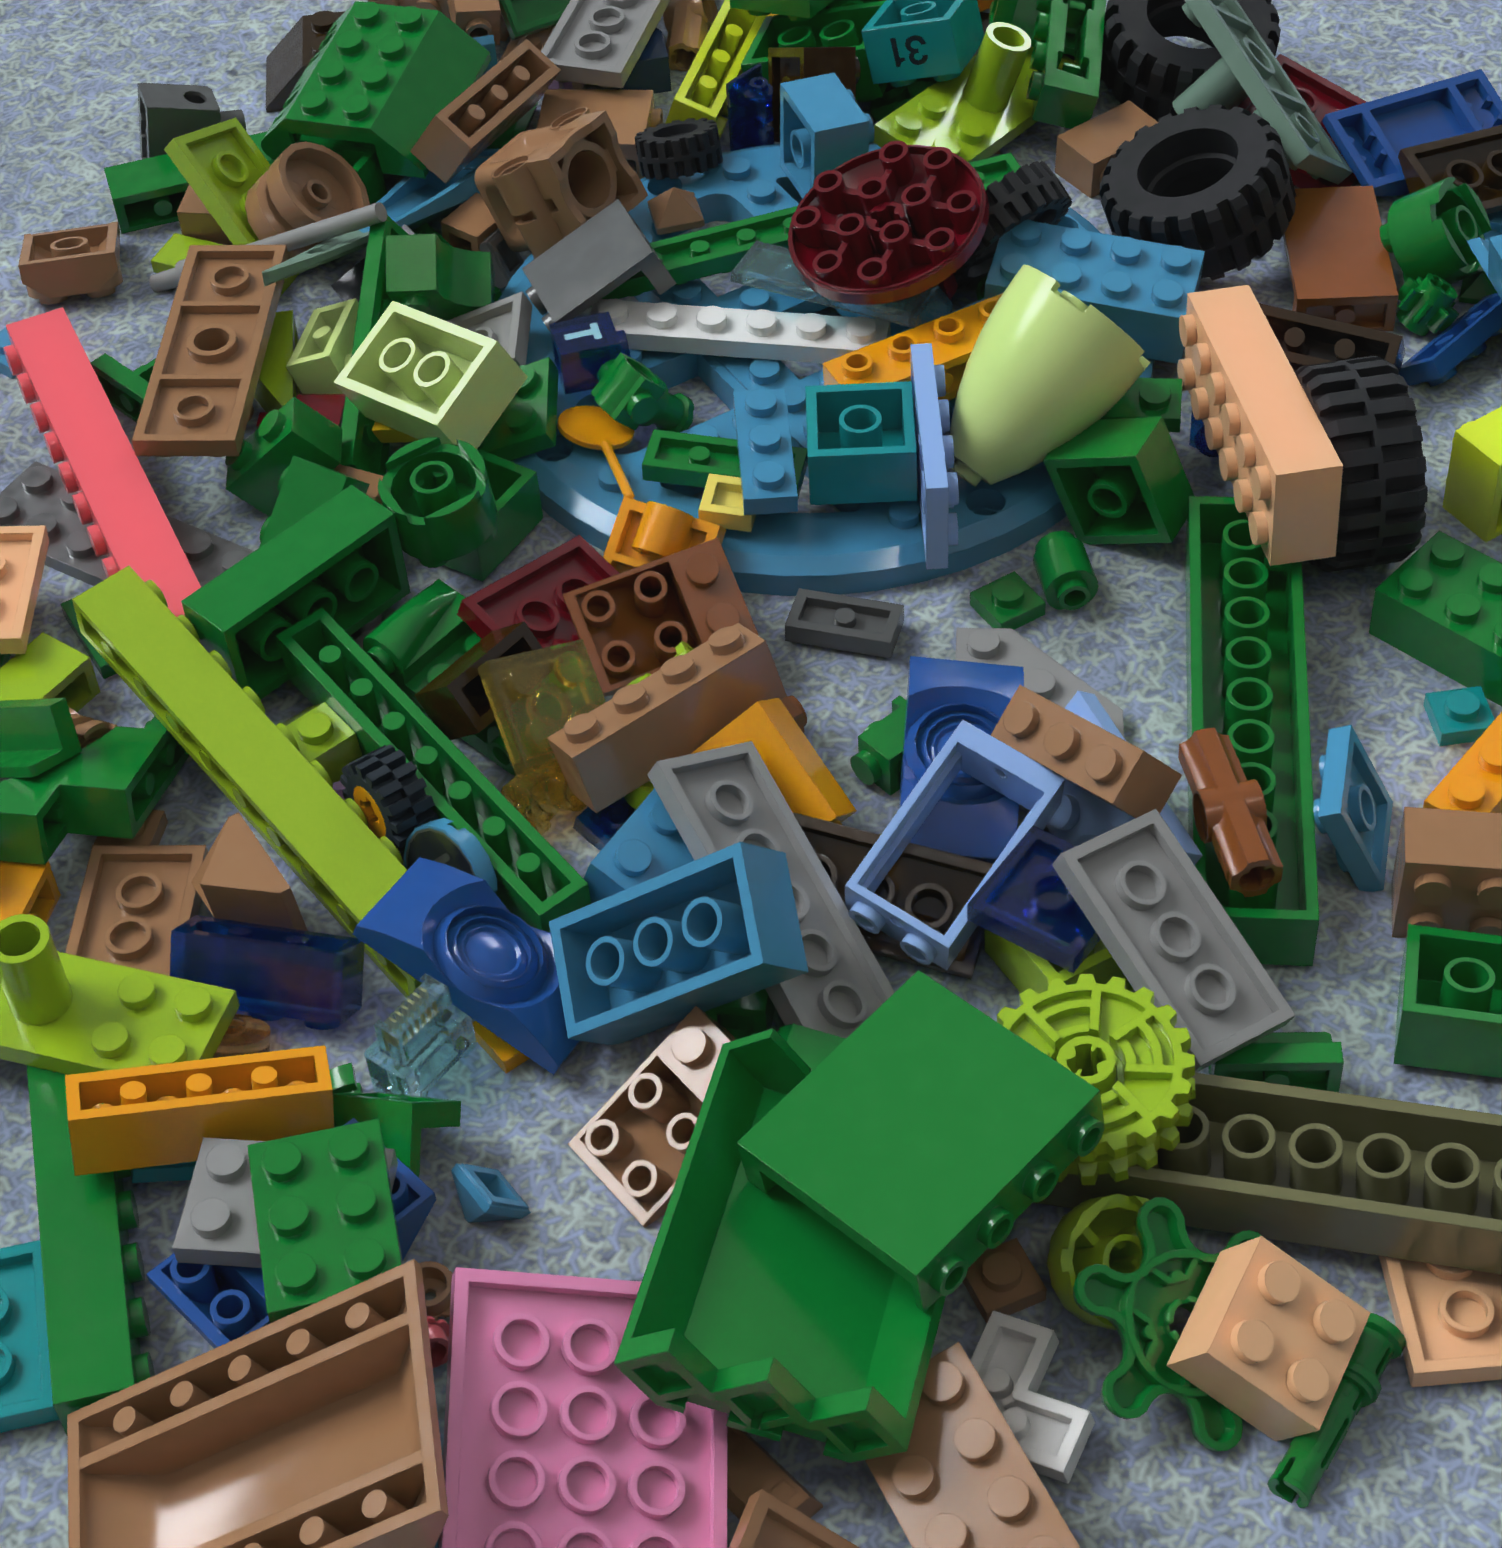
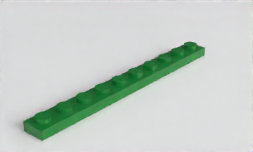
[589,152,1021,308]

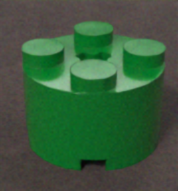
[1380,177,1492,284]
[378,437,498,568]

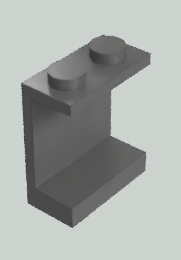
[522,199,676,353]

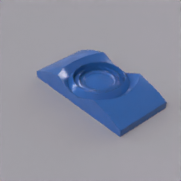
[1322,69,1502,197]
[899,656,1024,864]
[352,857,581,1075]

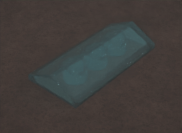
[730,241,953,328]

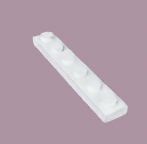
[584,299,891,363]

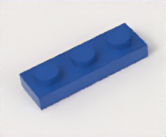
[1399,293,1502,387]

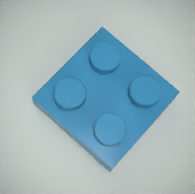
[1313,725,1393,892]

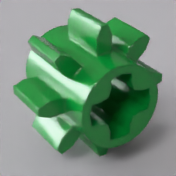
[1396,273,1459,336]

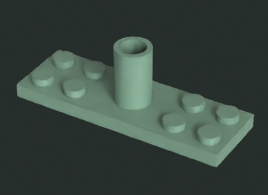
[1172,0,1353,185]

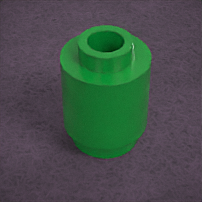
[1033,531,1098,610]

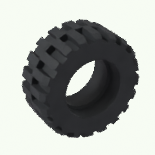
[1101,0,1281,122]
[1099,105,1296,281]
[1295,356,1428,572]

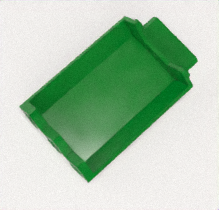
[614,1023,946,1463]

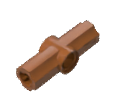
[1178,727,1283,897]

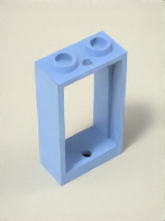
[845,719,1065,970]

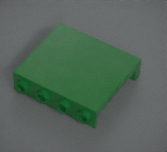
[737,970,1105,1313]

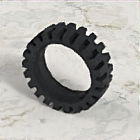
[954,161,1072,289]

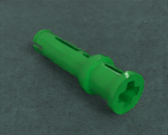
[1267,1313,1406,1508]

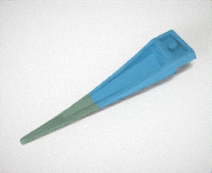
[262,149,499,287]

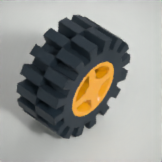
[340,745,438,855]

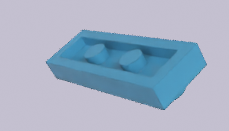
[733,388,798,515]

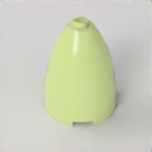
[950,265,1151,487]

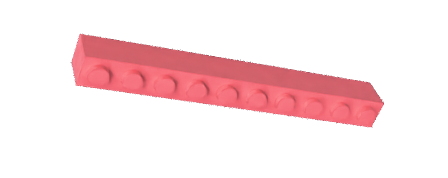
[3,307,201,617]

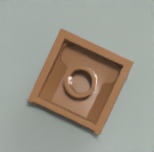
[18,221,123,305]

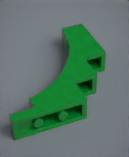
[0,716,189,865]

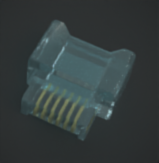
[364,973,477,1097]

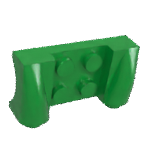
[363,579,604,785]

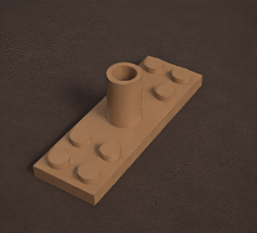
[132,245,289,457]

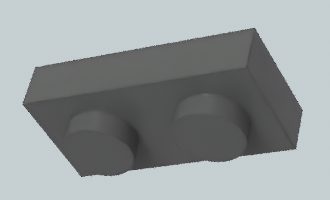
[784,588,904,658]

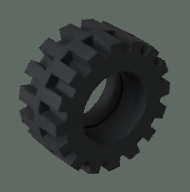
[635,118,723,180]

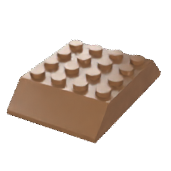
[67,1259,449,1548]

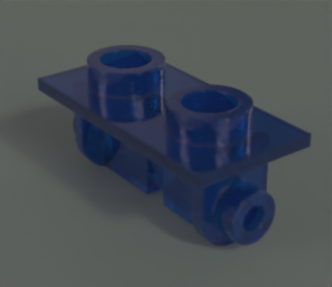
[726,63,775,151]

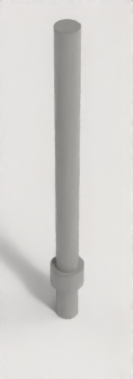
[149,202,387,292]

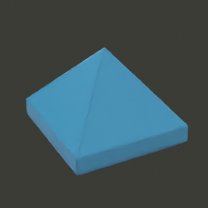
[451,1163,531,1223]

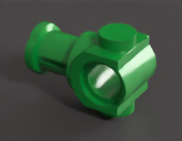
[591,352,694,432]

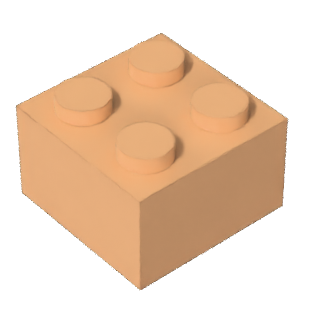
[1166,1236,1371,1442]

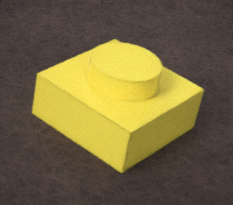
[698,473,756,532]

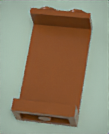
[1283,185,1399,332]

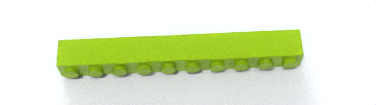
[72,566,437,1002]

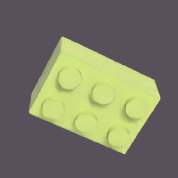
[333,301,528,449]

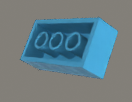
[984,220,1205,364]
[549,842,809,1045]

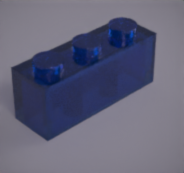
[170,915,365,1030]

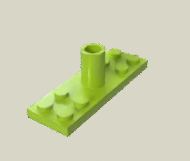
[873,22,1074,163]
[0,914,240,1075]

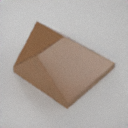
[191,812,318,961]

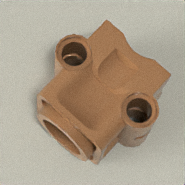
[474,107,648,259]

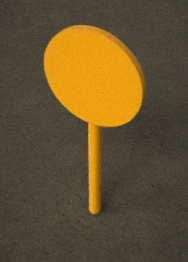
[557,405,635,499]

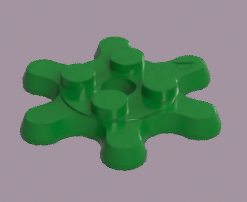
[1073,1197,1265,1452]

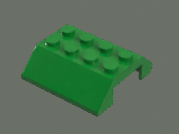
[261,1,491,179]

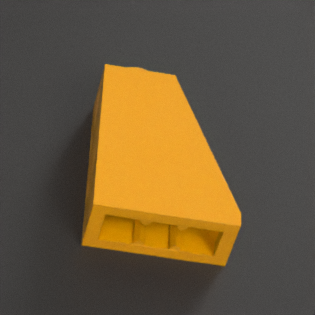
[691,698,857,825]

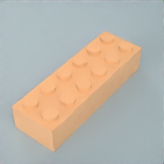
[1177,285,1343,566]

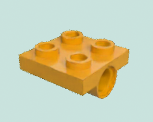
[603,497,726,573]

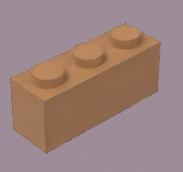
[991,685,1182,818]

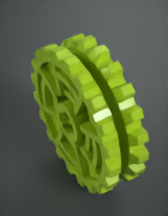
[997,974,1196,1185]

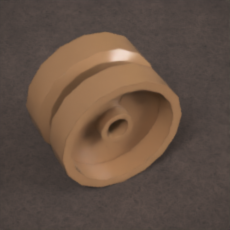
[245,141,370,265]

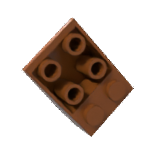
[563,538,759,697]

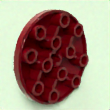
[788,141,989,305]

